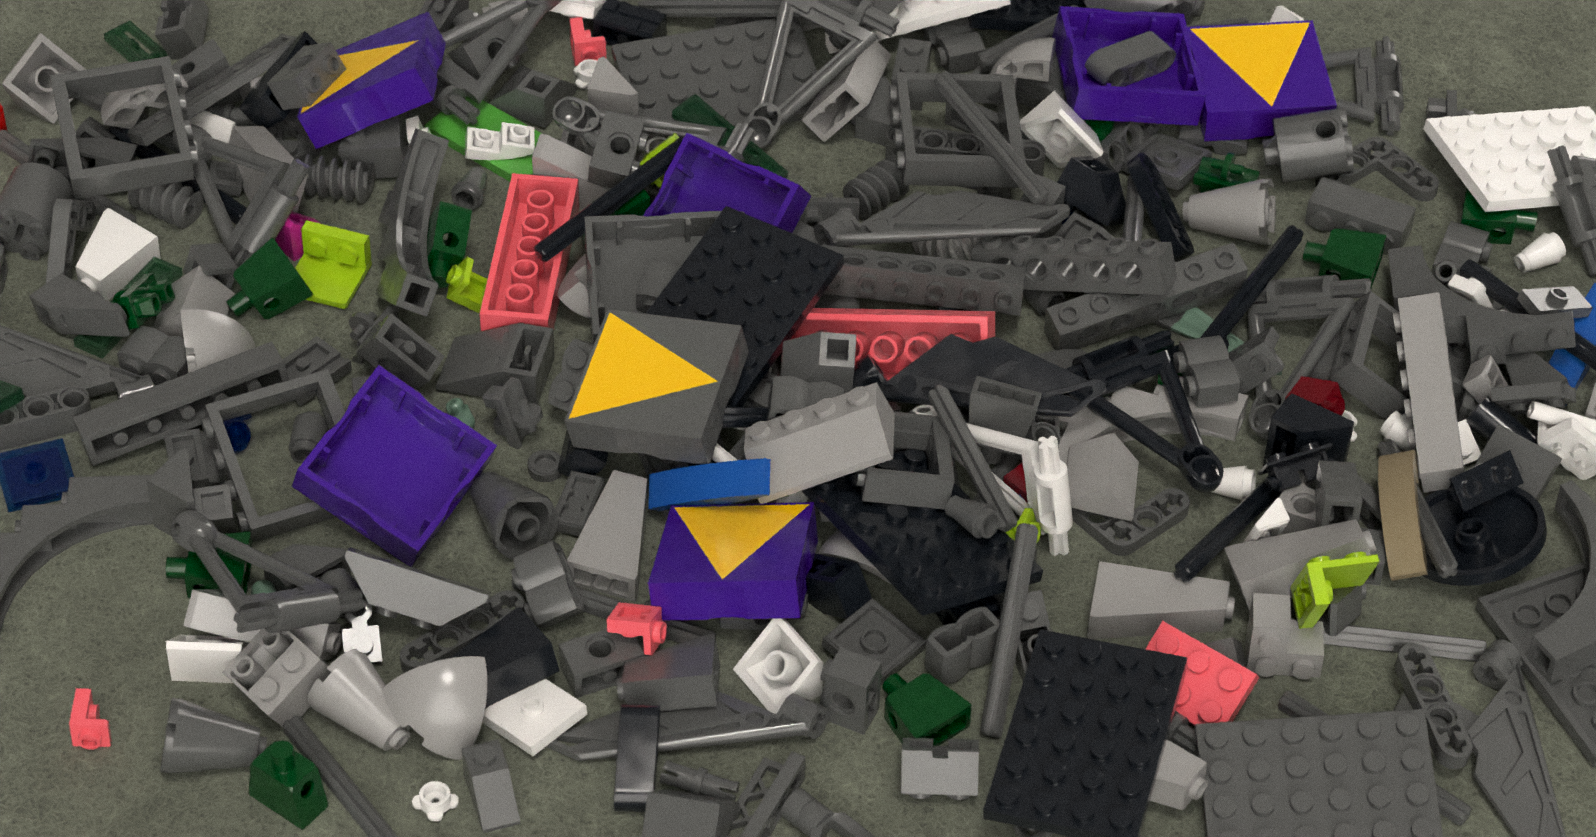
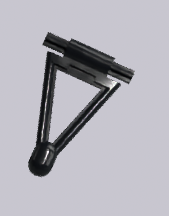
[1066,330,1224,493]

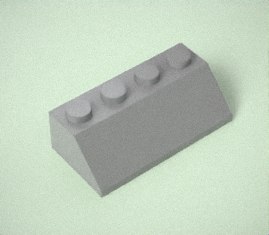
[744,382,895,504]

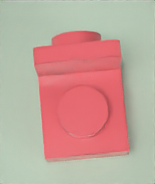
[569,17,606,66]
[607,602,667,656]
[69,688,112,750]

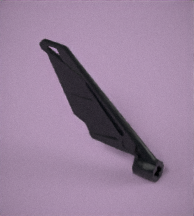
[852,334,1106,417]

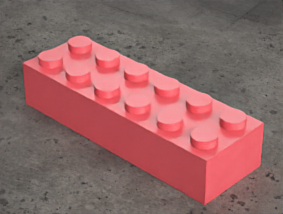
[480,173,579,331]
[790,308,995,380]

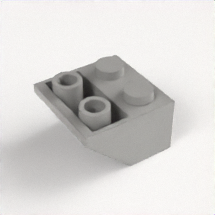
[223,629,331,729]

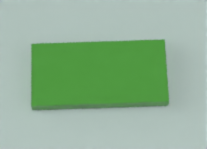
[424,96,542,182]

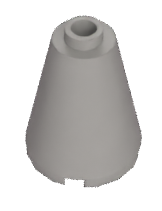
[1183,178,1276,245]
[307,649,411,751]

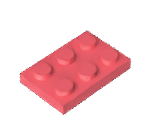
[1145,621,1260,726]

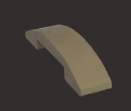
[1378,450,1428,581]

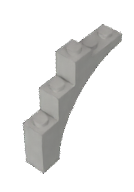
[1058,375,1248,466]

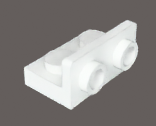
[1537,417,1596,480]

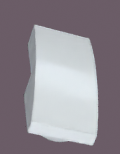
[465,122,535,160]

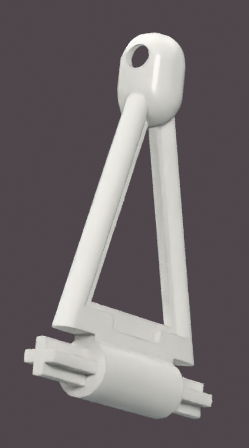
[910,405,1073,556]

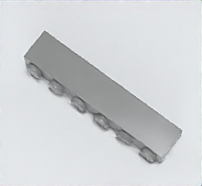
[1393,292,1464,492]

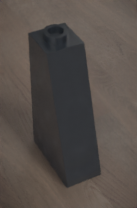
[450,607,560,708]

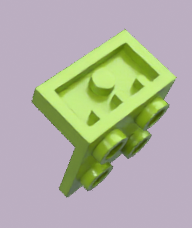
[295,220,372,309]
[1290,552,1380,629]

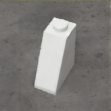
[76,208,161,301]

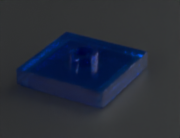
[0,438,74,513]

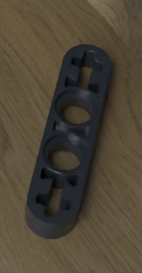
[1127,152,1194,262]

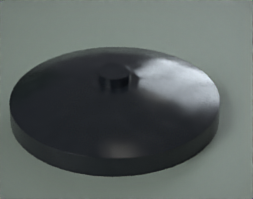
[1423,487,1547,586]

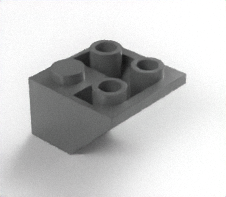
[489,65,577,128]
[781,332,856,393]

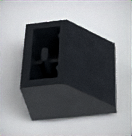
[1057,156,1126,228]
[1263,393,1354,466]

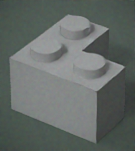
[1245,593,1324,679]

